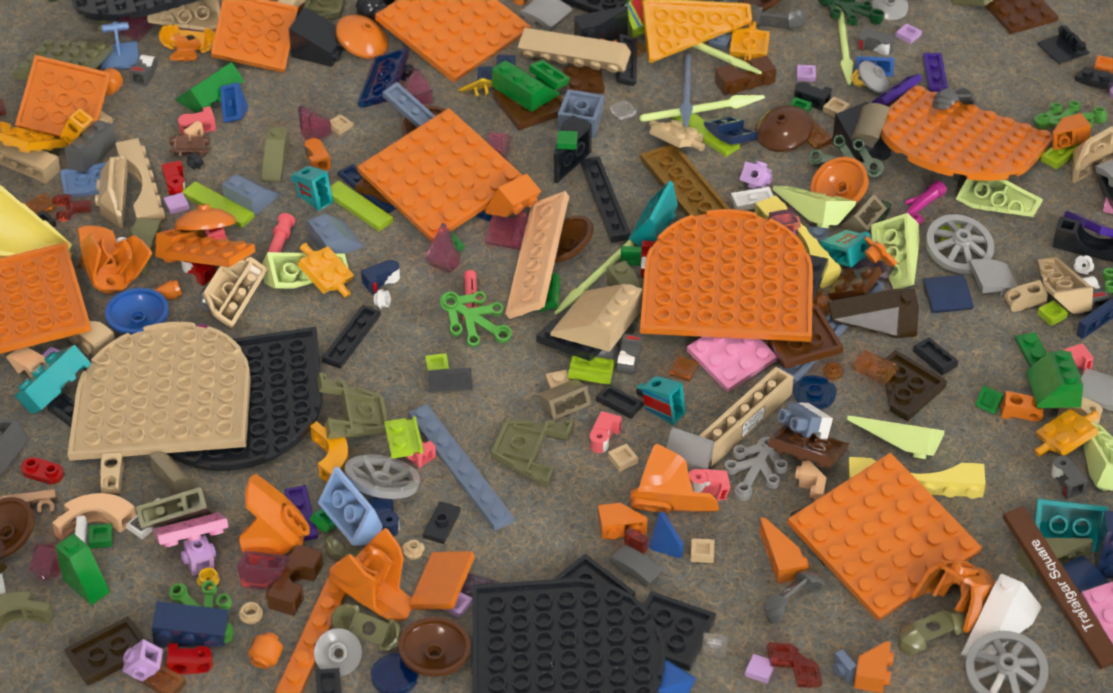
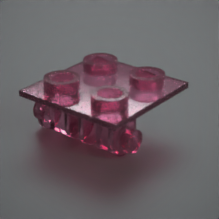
[485,212,528,250]

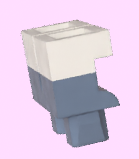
[777,403,833,439]

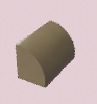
[851,103,890,148]
[840,194,887,233]
[538,379,591,420]
[150,452,195,495]

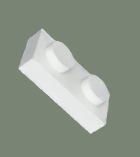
[731,187,773,211]

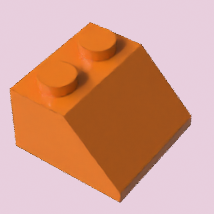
[485,174,541,217]

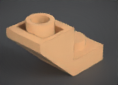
[6,347,46,378]
[795,459,826,502]

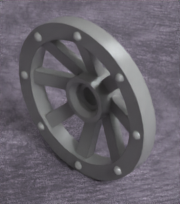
[925,214,995,274]
[344,454,420,499]
[965,631,1049,693]

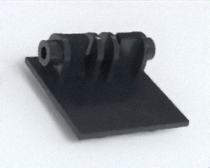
[1037,25,1090,64]

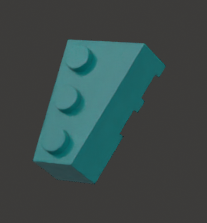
[14,344,91,414]

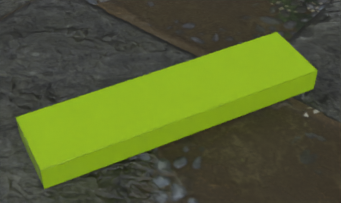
[671,113,740,157]
[330,181,394,231]
[182,182,255,228]

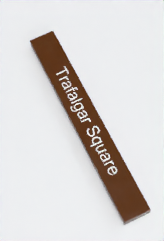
[1002,506,1113,670]

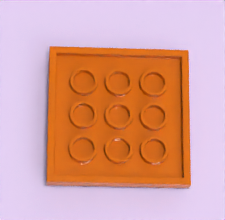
[210,0,298,73]
[15,55,111,138]

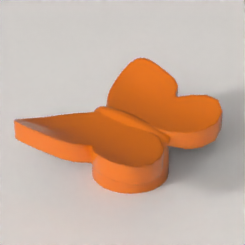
[169,35,200,61]
[864,236,897,267]

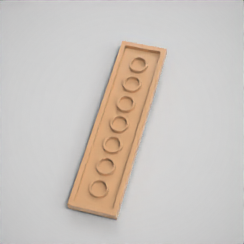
[505,191,569,319]

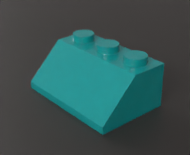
[628,181,678,247]
[1033,498,1108,552]

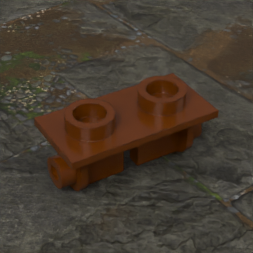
[169,135,211,156]

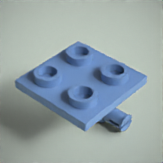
[101,21,139,71]

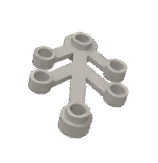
[724,437,788,501]

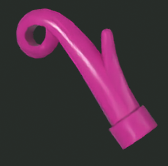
[905,180,947,226]

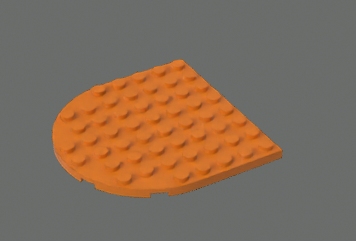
[880,86,1052,181]
[640,209,813,342]

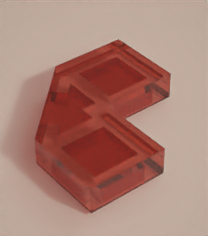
[766,642,822,688]

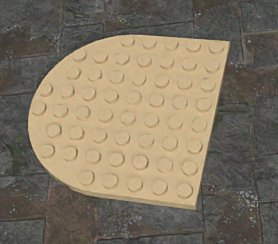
[68,322,251,461]

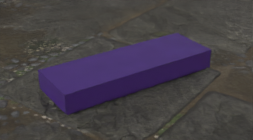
[923,53,948,92]
[871,74,923,105]
[1064,211,1113,238]
[284,485,318,541]

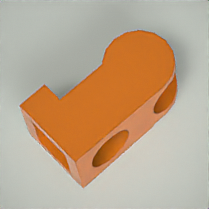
[305,138,331,170]
[1001,391,1043,422]

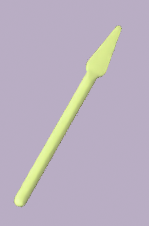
[836,6,853,86]
[692,43,762,74]
[640,95,765,122]
[554,240,636,315]

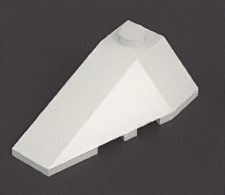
[961,574,1042,664]

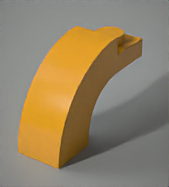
[310,421,349,483]

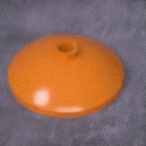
[335,15,389,59]
[811,157,869,203]
[175,204,236,230]

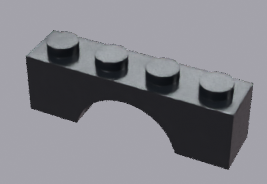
[1052,216,1113,262]

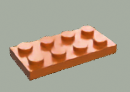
[165,235,256,267]

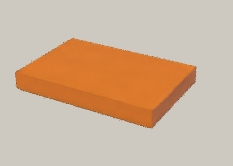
[409,551,475,610]

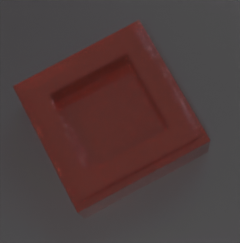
[624,527,648,554]

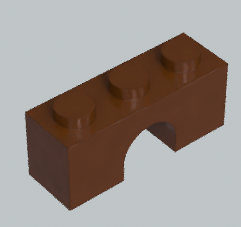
[715,56,776,96]
[266,544,323,616]

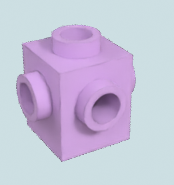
[739,161,773,189]
[180,535,216,576]
[123,639,163,682]

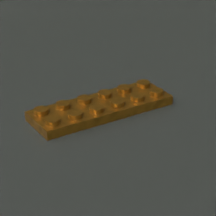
[640,144,730,217]

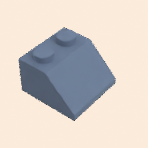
[558,89,605,138]
[222,174,280,215]
[308,214,364,254]

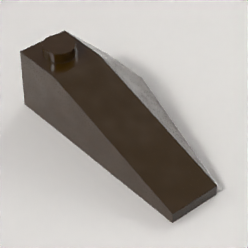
[828,289,919,338]

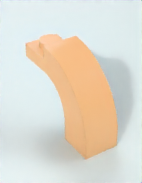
[52,493,136,540]

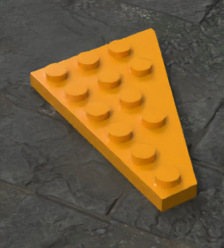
[641,0,752,63]
[0,121,69,153]

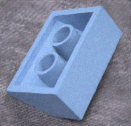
[318,467,383,546]

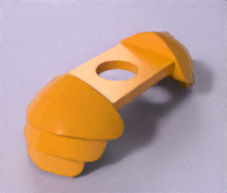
[159,24,215,53]

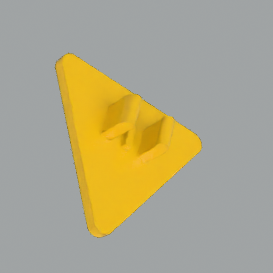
[458,78,492,97]

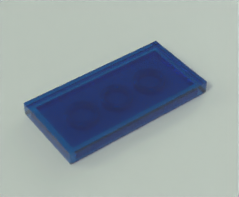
[357,48,410,108]

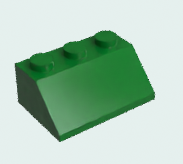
[492,60,559,112]
[175,62,244,113]
[1026,350,1083,408]

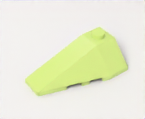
[956,179,1043,217]
[772,186,856,228]
[871,213,920,289]
[262,252,349,289]
[847,415,945,459]
[1083,423,1113,491]

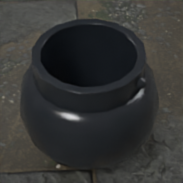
[356,0,388,24]

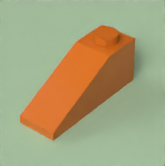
[155,228,208,263]
[759,517,808,583]

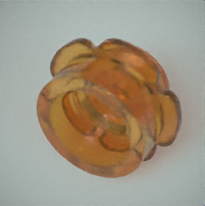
[823,362,844,381]

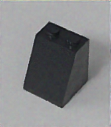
[289,8,346,67]
[832,102,892,162]

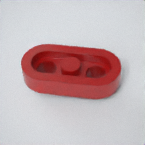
[21,457,64,484]

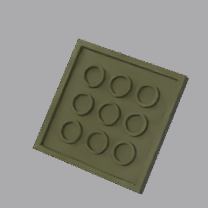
[12,39,113,80]

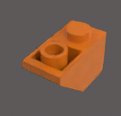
[1052,113,1091,150]
[598,503,647,540]
[854,641,894,693]

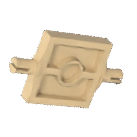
[649,120,705,151]

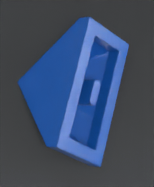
[856,57,894,76]
[220,83,248,123]
[649,511,683,558]
[658,659,696,693]

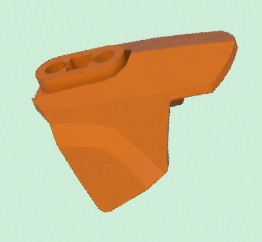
[78,226,152,294]
[630,444,719,513]
[239,474,310,563]
[328,528,412,621]
[910,560,996,633]

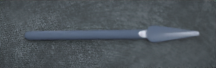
[680,54,693,127]

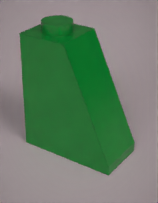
[55,533,110,606]

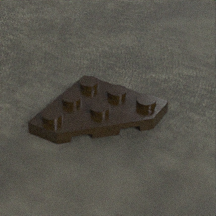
[882,350,947,422]

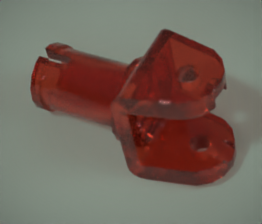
[52,194,92,221]

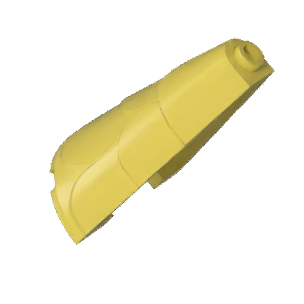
[0,185,73,258]

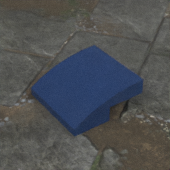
[704,116,758,145]
[923,275,974,313]
[1063,555,1109,594]

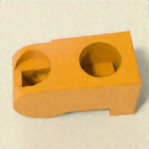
[60,108,93,145]

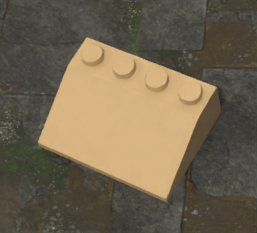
[551,284,643,352]

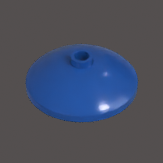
[105,288,169,335]

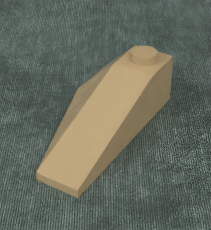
[147,0,223,31]
[1037,257,1093,314]

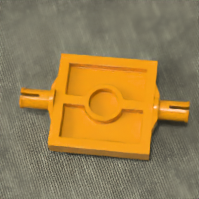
[730,21,770,64]
[297,243,354,298]
[1034,408,1100,457]

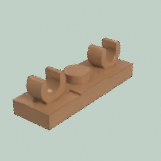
[0,489,58,514]

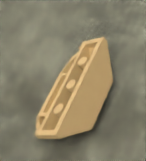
[1072,126,1113,183]
[95,155,128,228]
[202,257,268,328]

